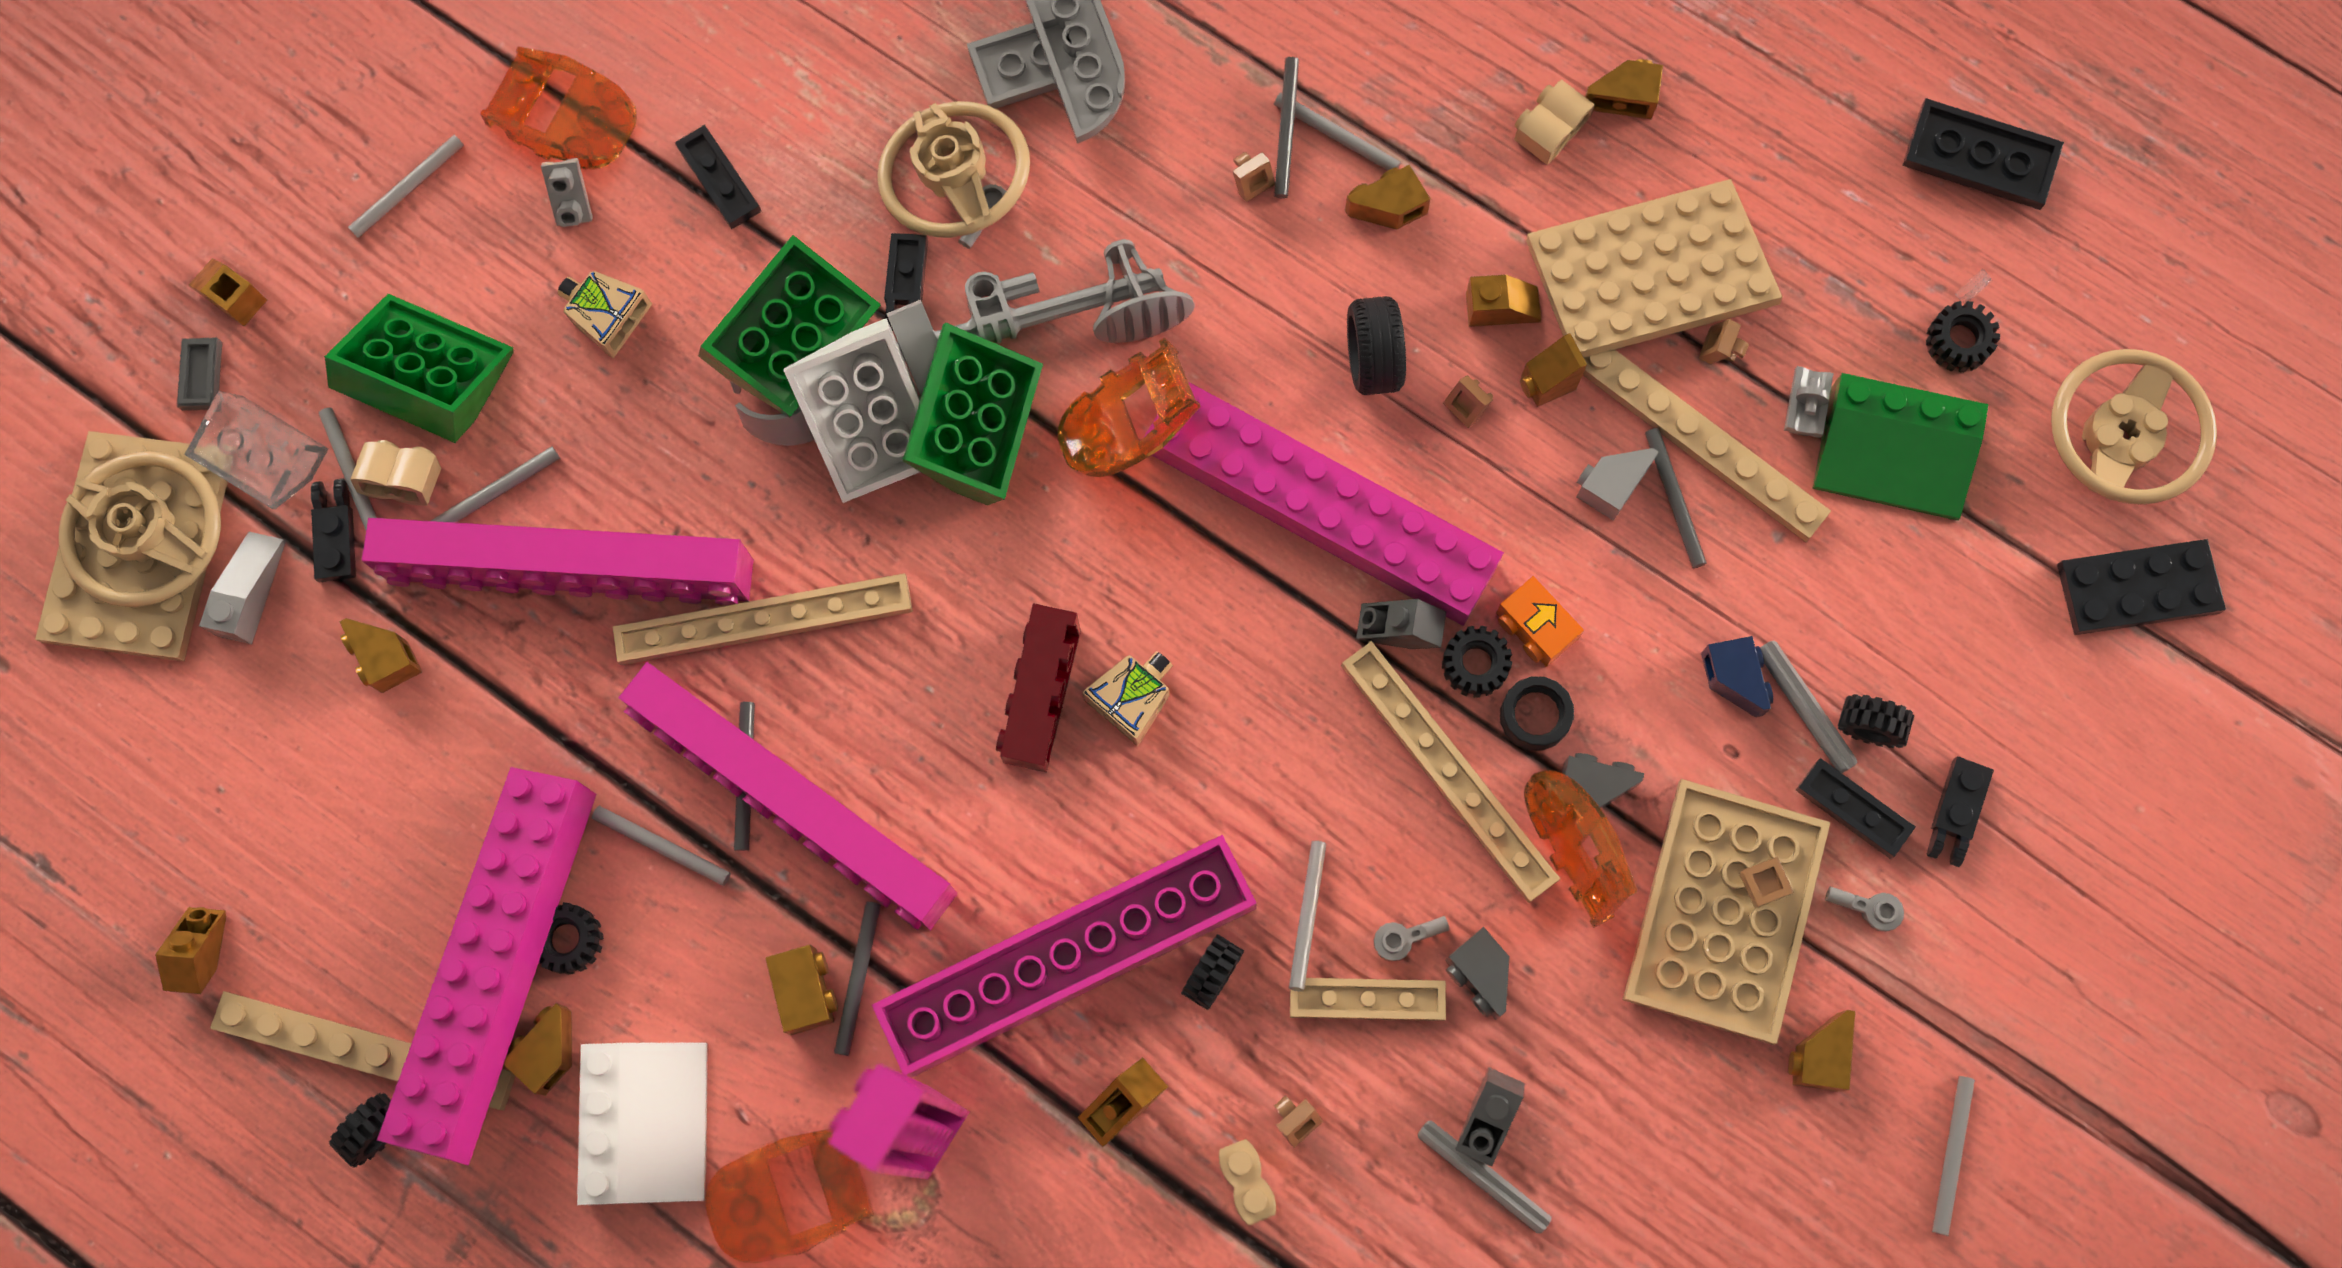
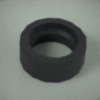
[1500,677,1574,751]

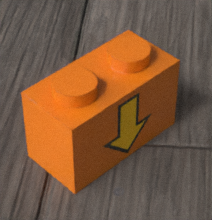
[1496,576,1584,667]

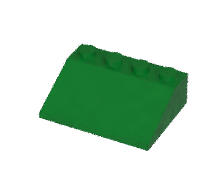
[698,235,881,418]
[325,293,514,443]
[903,322,1043,506]
[1812,373,1989,521]

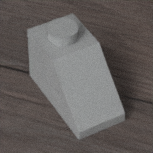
[1577,448,1659,521]

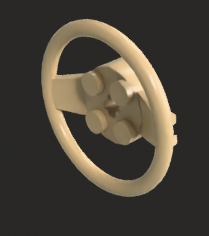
[878,101,1030,238]
[2051,349,2217,504]
[59,452,221,607]

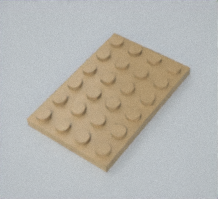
[1526,179,1782,358]
[35,431,234,661]
[1623,779,1830,1045]

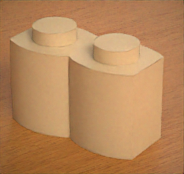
[1514,80,1595,165]
[350,440,441,506]
[1219,1139,1276,1225]

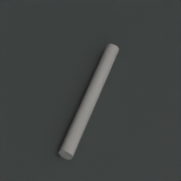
[1274,93,1401,171]
[348,135,464,238]
[319,408,377,530]
[431,446,560,523]
[592,806,731,886]
[1289,841,1327,992]
[1932,1076,1975,1236]

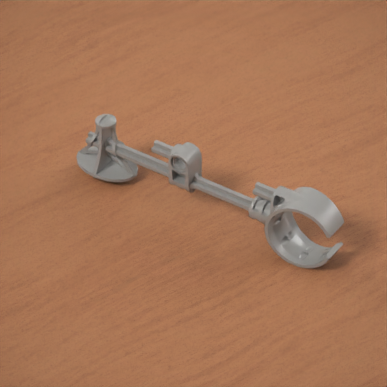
[729,239,1195,446]

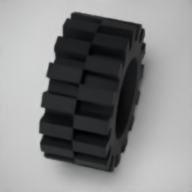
[1926,301,2000,372]
[1442,626,1512,698]
[1838,694,1914,748]
[539,903,604,974]
[1181,934,1244,1010]
[329,1093,391,1168]

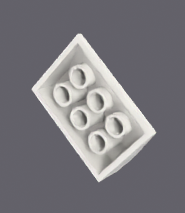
[784,318,921,503]
[577,1043,708,1205]

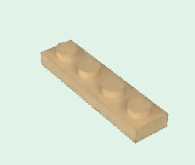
[1290,978,1446,1021]

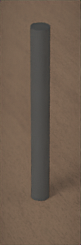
[1274,57,1299,198]
[1645,428,1707,568]
[734,702,755,851]
[834,901,881,1056]

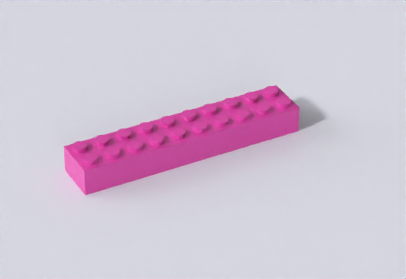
[1143,377,1504,626]
[362,518,754,606]
[618,662,958,931]
[377,767,597,1166]
[872,834,1257,1078]
[828,1063,970,1179]

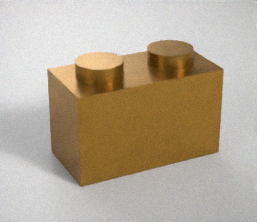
[765,945,838,1035]

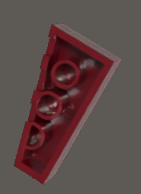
[996,603,1081,773]

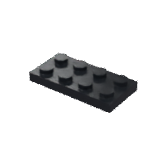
[1902,98,2064,210]
[2057,539,2226,635]

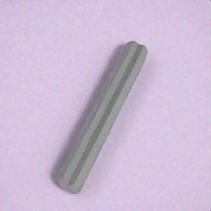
[1760,640,1857,773]
[1418,1120,1552,1233]

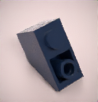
[1701,636,1773,717]

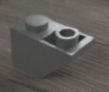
[1356,599,1446,649]
[1555,753,1644,815]
[1445,927,1509,1020]
[1455,1067,1525,1167]

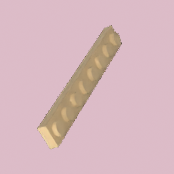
[1583,349,1831,542]
[613,573,913,665]
[1341,641,1560,904]
[210,991,515,1111]

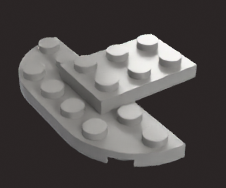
[967,0,1125,144]

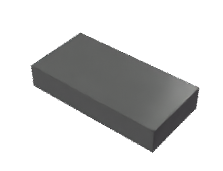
[177,338,222,411]

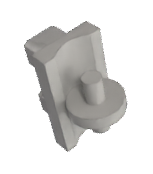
[541,158,593,227]
[1784,366,1834,438]

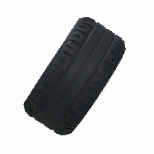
[1347,296,1406,395]

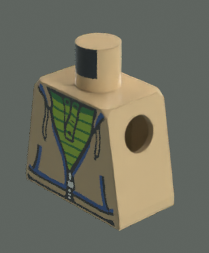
[558,271,652,358]
[1083,651,1173,746]

